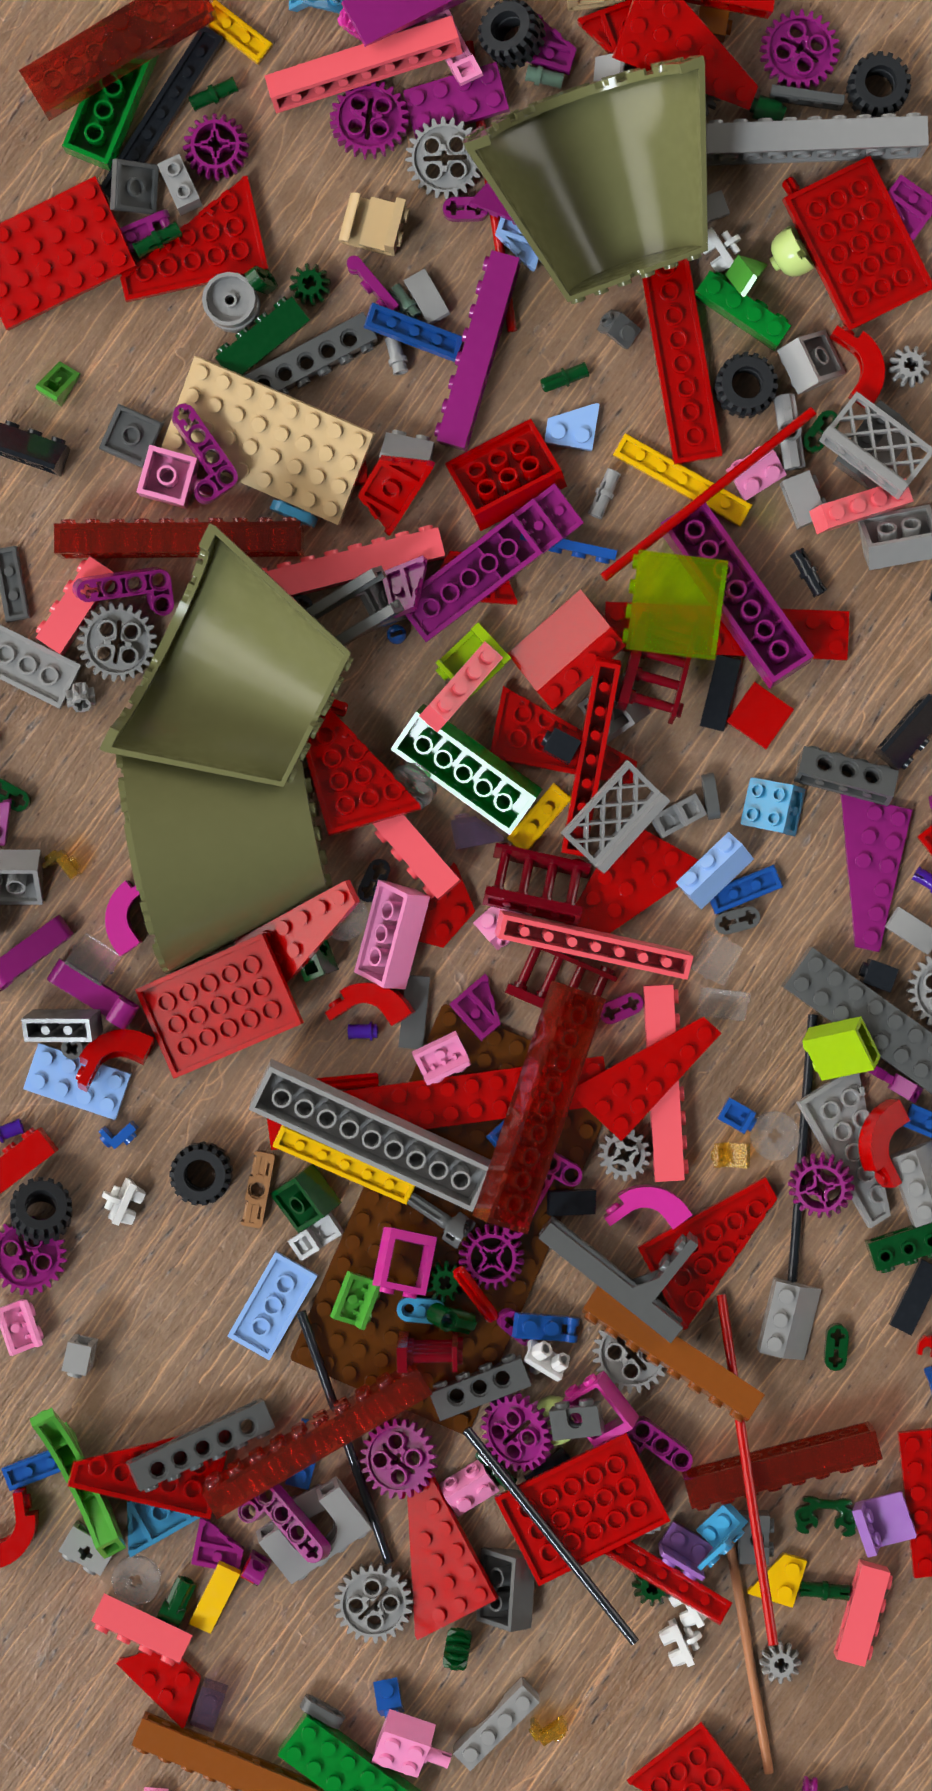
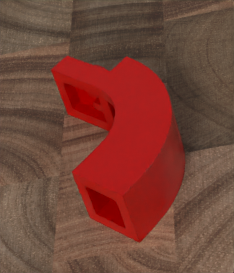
[829,325,885,409]
[325,982,415,1026]
[75,1029,154,1092]
[858,1099,910,1188]
[0,1487,39,1568]

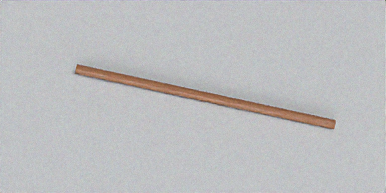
[727,1541,774,1774]

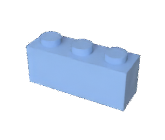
[676,832,754,909]

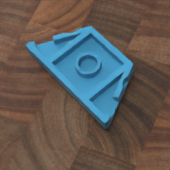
[127,1501,213,1557]

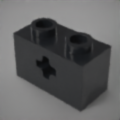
[541,728,581,765]

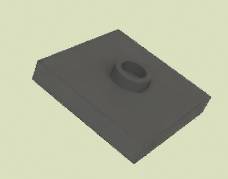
[110,159,159,215]
[99,404,164,468]

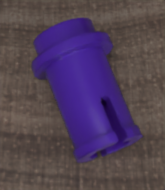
[911,866,932,893]
[347,1021,378,1041]
[0,1119,25,1143]

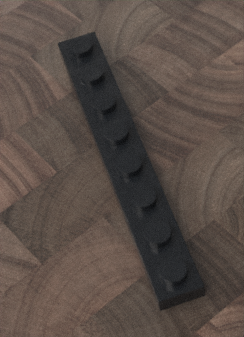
[101,24,224,199]

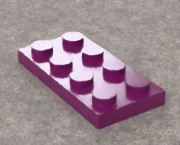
[403,62,510,139]

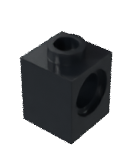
[858,959,899,992]

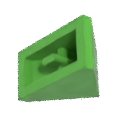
[725,254,767,297]
[35,361,80,407]

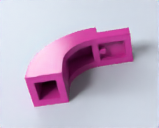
[105,880,143,956]
[604,1184,692,1229]

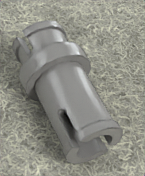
[385,337,409,376]

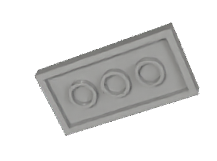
[0,625,82,709]

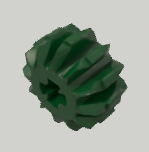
[289,263,331,306]
[427,1260,463,1303]
[631,1574,671,1607]
[443,1627,472,1671]

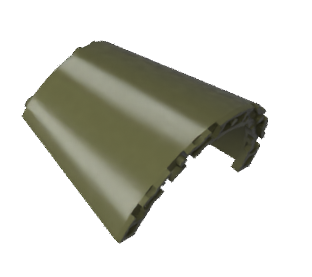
[462,55,708,304]
[99,523,354,787]
[116,754,333,974]

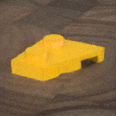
[747,1552,807,1608]

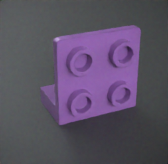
[852,1491,917,1558]
[658,1520,713,1581]

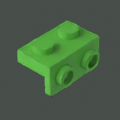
[330,1271,381,1330]

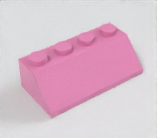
[354,880,430,989]

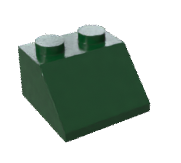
[270,1164,342,1233]

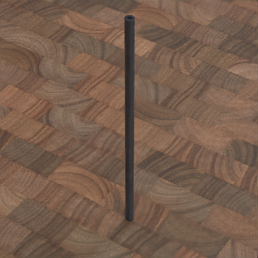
[787,1014,818,1282]
[297,1310,394,1564]
[462,1426,639,1646]

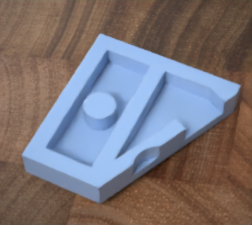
[495,217,539,272]
[544,403,599,451]

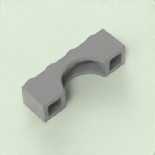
[453,1677,540,1771]

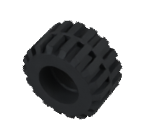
[478,0,546,69]
[846,51,911,118]
[714,352,778,418]
[169,1142,233,1206]
[10,1177,72,1245]

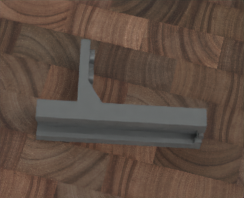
[306,566,407,646]
[538,1216,698,1343]

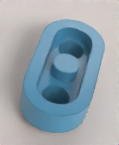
[269,499,318,528]
[397,1297,445,1324]

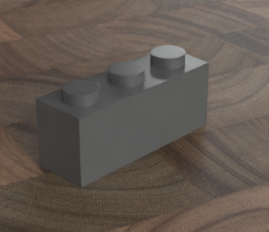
[21,1009,103,1042]

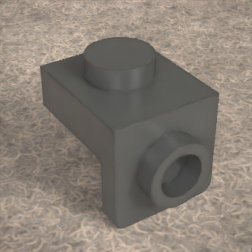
[597,310,641,349]

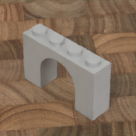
[256,1476,372,1584]

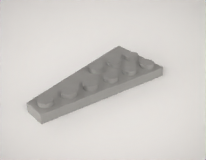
[796,1073,891,1228]

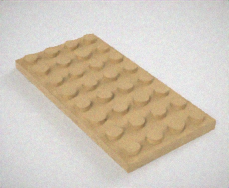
[161,356,375,525]

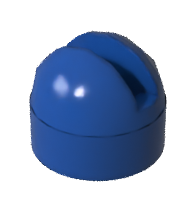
[387,624,406,645]

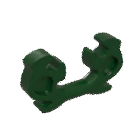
[794,1495,857,1537]

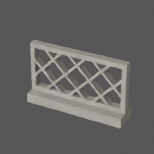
[819,392,932,499]
[561,760,670,873]

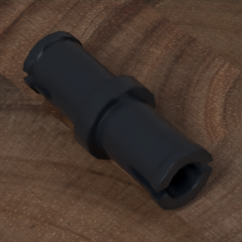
[790,548,827,598]

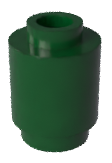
[749,95,787,121]

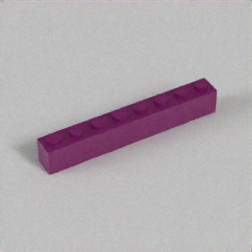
[434,250,522,451]

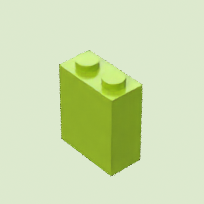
[802,1016,881,1081]

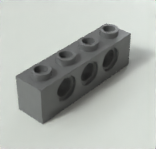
[794,746,899,806]
[429,1353,532,1421]

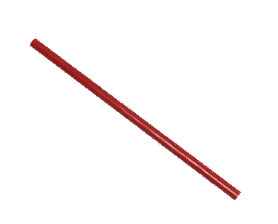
[600,407,816,581]

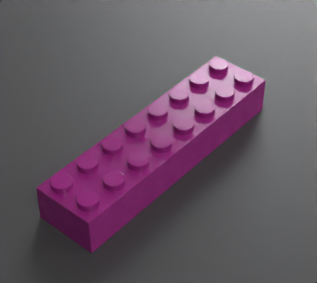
[660,503,814,689]

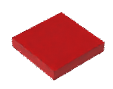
[726,682,794,750]

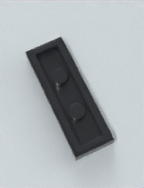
[699,655,741,732]
[889,1258,932,1336]

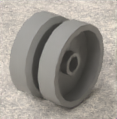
[202,272,261,333]

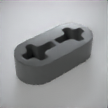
[701,773,721,820]
[714,906,760,934]
[300,1694,346,1729]

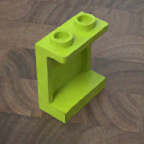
[435,623,511,700]

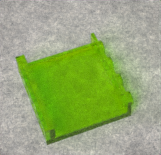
[622,549,729,660]

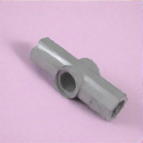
[773,394,805,471]

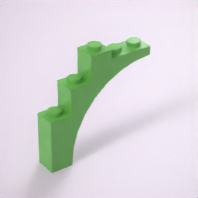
[30,1408,126,1559]

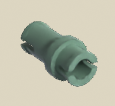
[525,65,564,89]
[388,283,421,319]

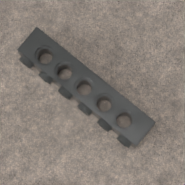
[244,312,378,395]
[126,1398,275,1493]

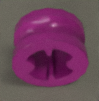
[802,1776,818,1791]

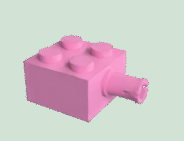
[136,445,213,509]
[372,1709,452,1778]

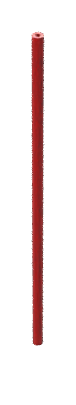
[716,1294,778,1646]

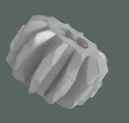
[888,345,931,388]
[759,1640,801,1684]

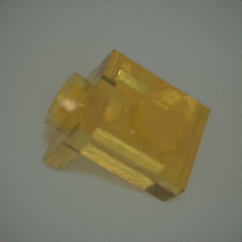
[42,849,82,880]
[711,1142,750,1169]
[529,1715,568,1746]

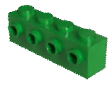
[695,271,791,351]

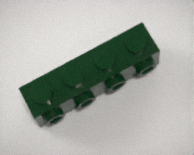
[215,296,310,375]
[865,1222,932,1273]

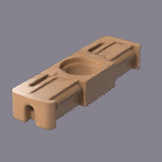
[241,1150,276,1228]

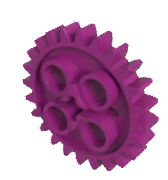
[759,9,840,90]
[330,82,409,160]
[0,1216,68,1295]
[481,1392,554,1472]
[360,1418,439,1499]

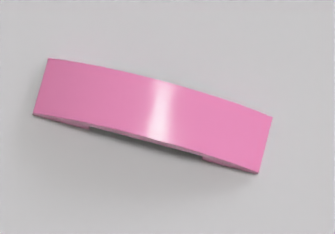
[426,9,483,86]

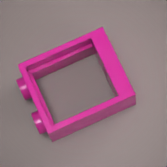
[372,1227,437,1299]
[562,1371,639,1447]

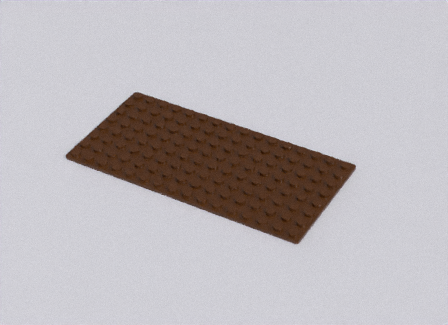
[290,1004,602,1435]

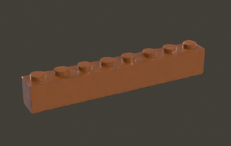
[582,1286,765,1422]
[131,1711,323,1791]

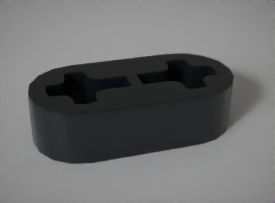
[358,859,391,902]

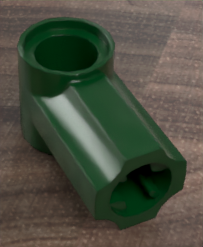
[426,1303,477,1335]
[156,1575,197,1628]

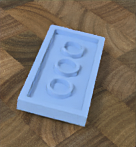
[23,1043,132,1120]
[227,1251,318,1360]

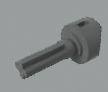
[407,1192,476,1249]

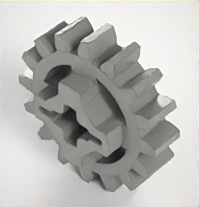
[597,1129,651,1181]

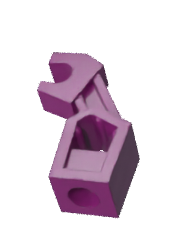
[867,1066,923,1104]

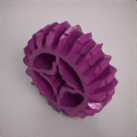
[183,113,249,181]
[788,1152,855,1218]
[459,1224,524,1290]

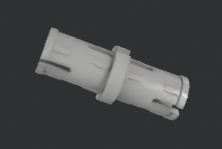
[588,468,621,520]

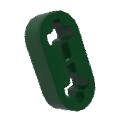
[245,266,278,295]
[802,410,839,454]
[0,778,31,812]
[823,1323,849,1371]

